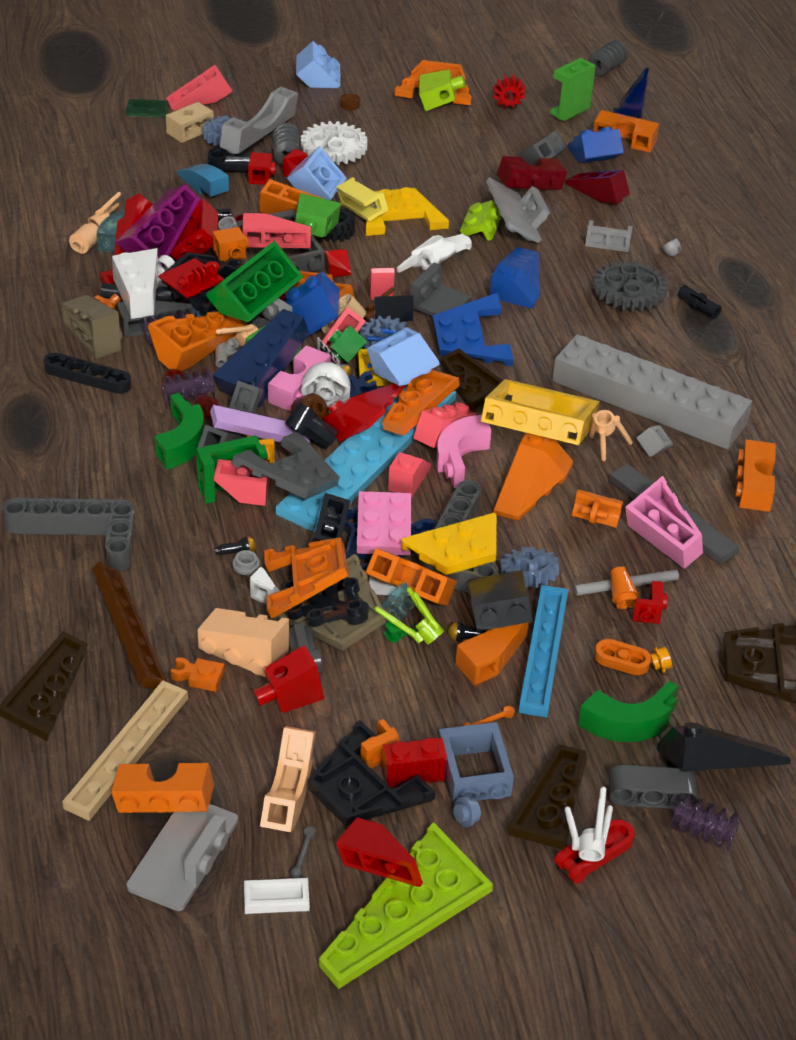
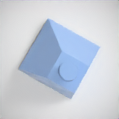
[287,146,347,200]

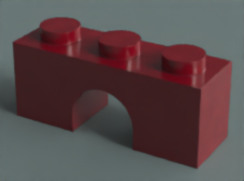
[496,156,567,190]

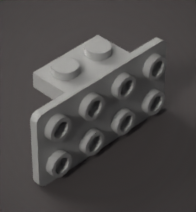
[486,177,550,243]
[127,804,238,911]

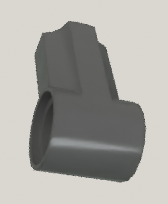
[289,623,322,674]

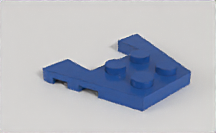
[433,293,514,366]

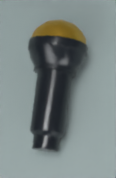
[215,536,256,555]
[448,622,487,641]

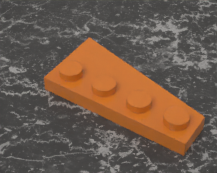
[382,370,459,436]

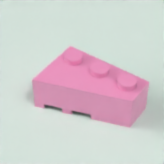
[625,476,703,569]

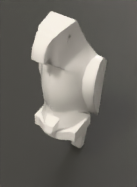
[397,234,472,273]

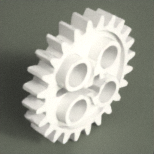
[301,121,367,165]

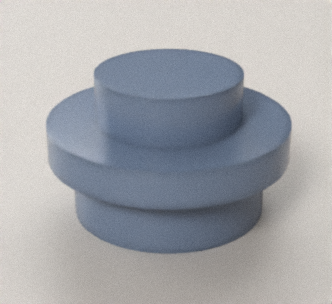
[453,796,481,828]

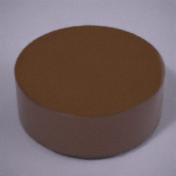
[340,93,360,110]

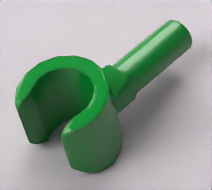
[383,621,419,643]

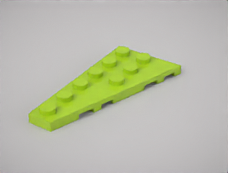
[319,822,493,989]

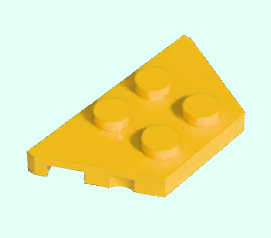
[401,513,497,575]

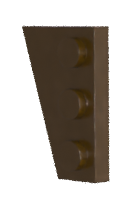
[441,348,504,410]

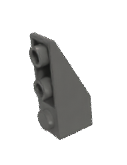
[518,129,567,166]

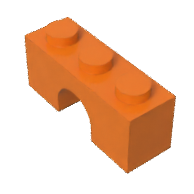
[593,110,660,152]
[735,439,776,512]
[365,548,457,606]
[111,763,214,813]

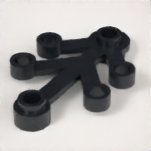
[282,577,370,627]

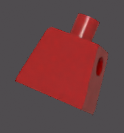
[253,645,325,713]

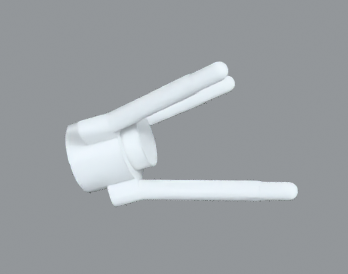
[565,787,613,862]

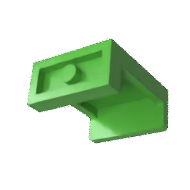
[550,58,596,121]

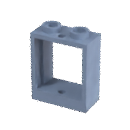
[438,722,514,804]

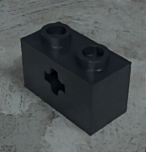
[308,493,351,547]

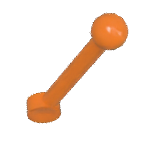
[462,706,515,726]

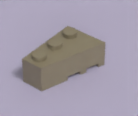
[61,295,123,359]

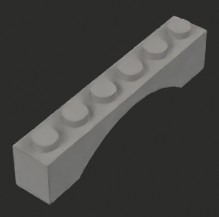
[220,87,298,154]

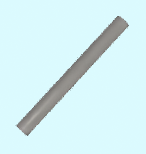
[574,569,679,596]

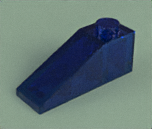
[614,68,649,119]

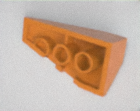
[148,311,248,374]

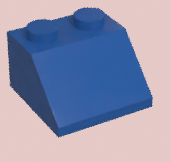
[286,271,340,337]

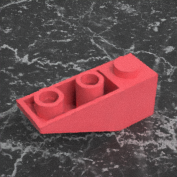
[413,402,476,448]

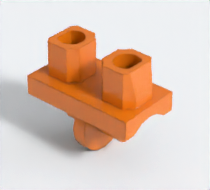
[572,490,623,528]

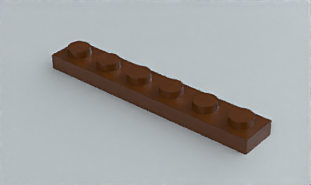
[92,561,167,690]

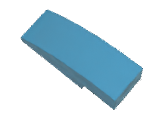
[178,164,229,197]

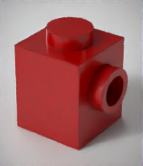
[248,152,276,185]

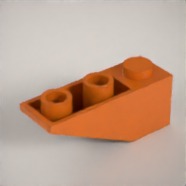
[455,622,529,686]

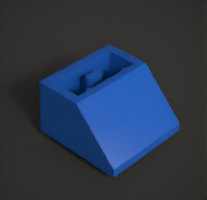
[567,127,624,163]

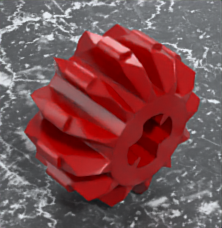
[493,74,526,109]

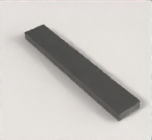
[609,464,740,565]

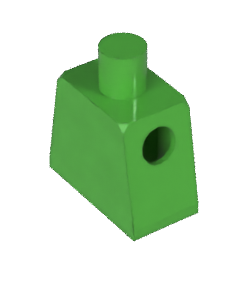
[295,193,341,237]

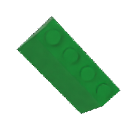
[206,240,303,322]

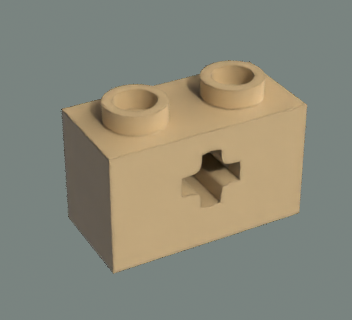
[166,102,214,143]

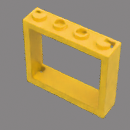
[481,379,600,445]

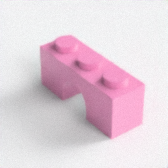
[268,345,331,412]

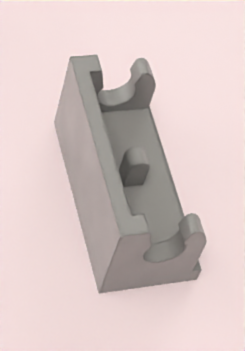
[585,220,633,252]

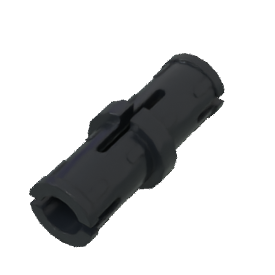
[678,285,722,319]

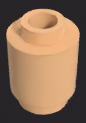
[69,223,101,254]

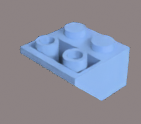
[296,41,341,88]
[367,327,440,386]

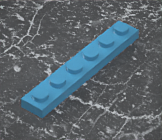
[519,585,568,718]

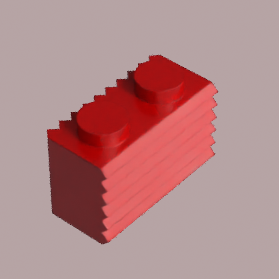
[381,738,447,788]

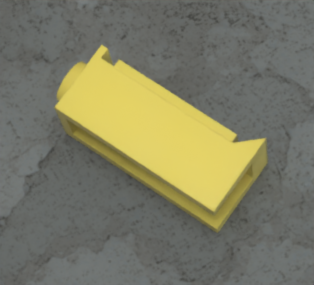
[336,177,388,221]

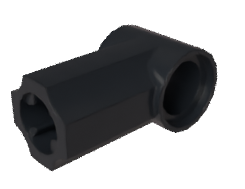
[208,148,249,173]
[285,402,338,449]

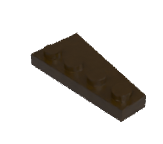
[0,631,87,741]
[507,744,587,850]

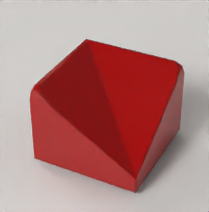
[283,149,308,177]
[325,249,351,277]

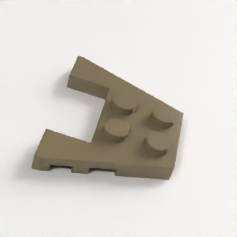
[275,554,386,651]

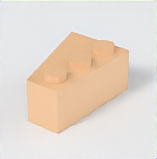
[198,608,289,677]

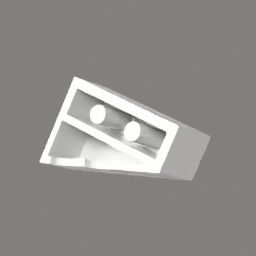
[112,248,158,319]

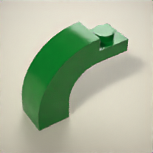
[154,393,204,470]
[578,681,679,742]

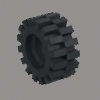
[320,206,355,242]

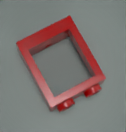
[170,198,218,260]

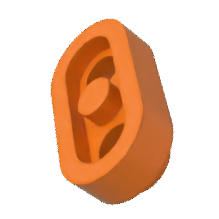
[595,639,651,675]

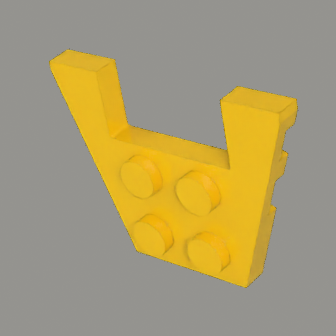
[365,187,449,236]

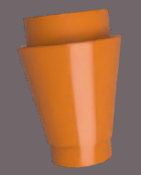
[610,567,639,609]

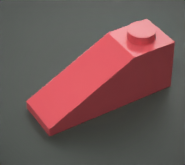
[166,65,232,111]
[243,213,311,248]

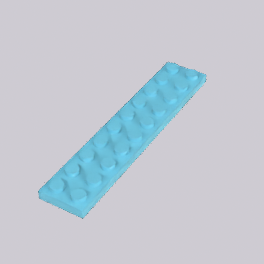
[276,384,456,531]

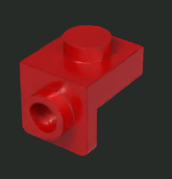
[633,581,668,624]

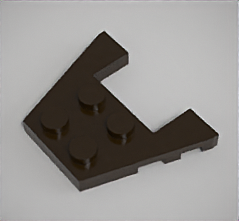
[723,622,796,703]

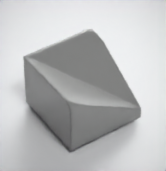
[636,425,673,457]

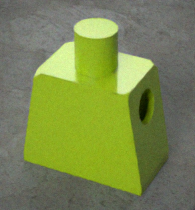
[419,70,466,111]

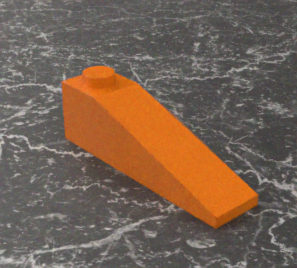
[493,433,573,521]

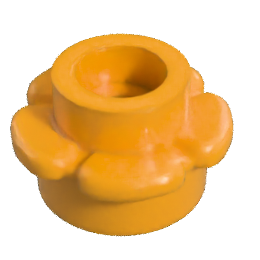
[650,646,673,674]

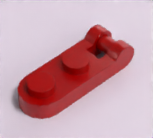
[554,820,635,884]

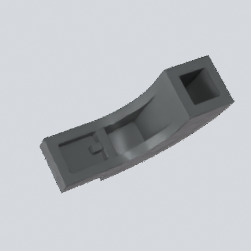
[198,381,264,448]

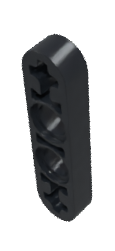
[43,353,132,394]

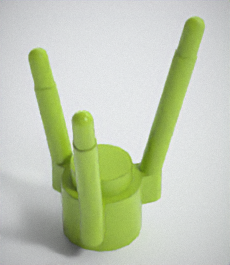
[374,587,444,645]

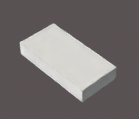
[244,878,309,914]

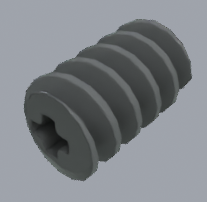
[588,40,628,76]
[273,123,300,165]

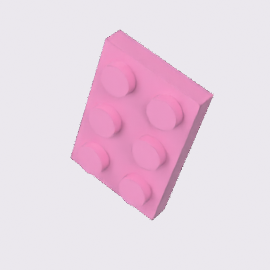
[357,491,411,555]

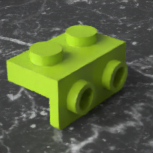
[460,200,501,241]

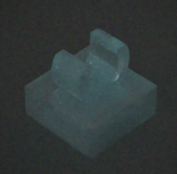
[381,582,415,620]

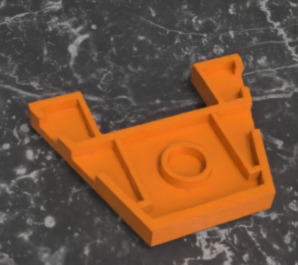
[395,60,472,106]
[264,537,348,619]

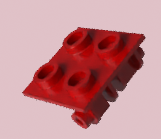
[158,258,224,298]

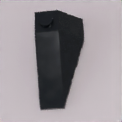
[657,722,791,772]

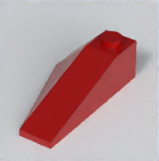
[323,383,407,442]

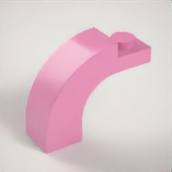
[436,415,491,488]

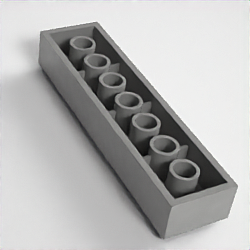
[553,334,752,450]

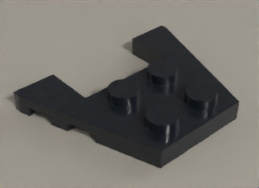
[162,252,244,315]
[307,720,435,826]

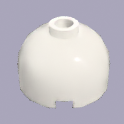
[301,362,350,407]

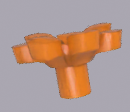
[94,294,121,310]

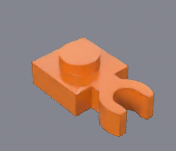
[171,658,225,692]

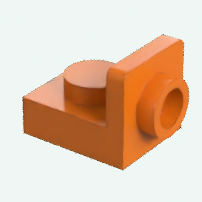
[361,719,400,768]

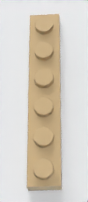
[62,681,188,821]

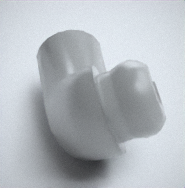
[215,338,239,368]

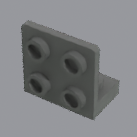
[410,263,471,316]

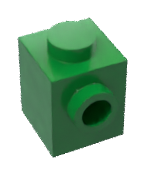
[327,325,367,363]

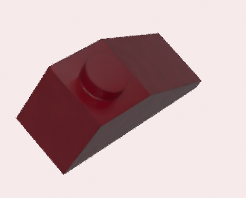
[565,170,630,205]

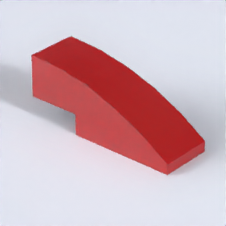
[114,193,153,255]

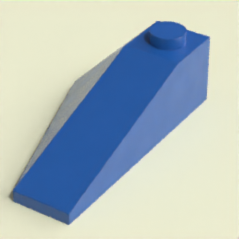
[490,247,540,309]

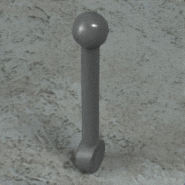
[290,826,316,878]

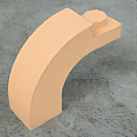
[260,726,316,832]

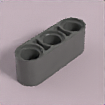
[609,765,698,810]

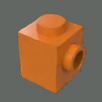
[213,227,249,261]

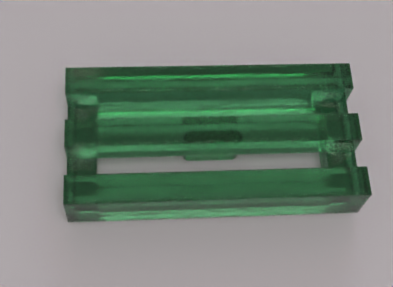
[126,99,169,117]

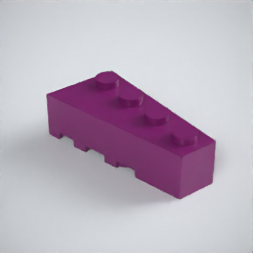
[115,184,200,267]

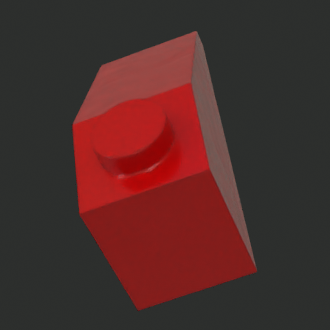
[336,818,423,887]

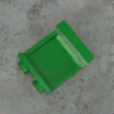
[196,435,268,504]

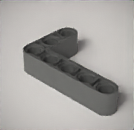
[421,480,498,593]
[2,498,136,572]

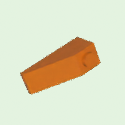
[259,179,324,214]

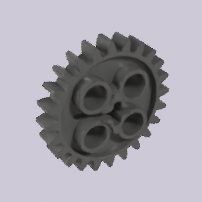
[593,260,667,311]

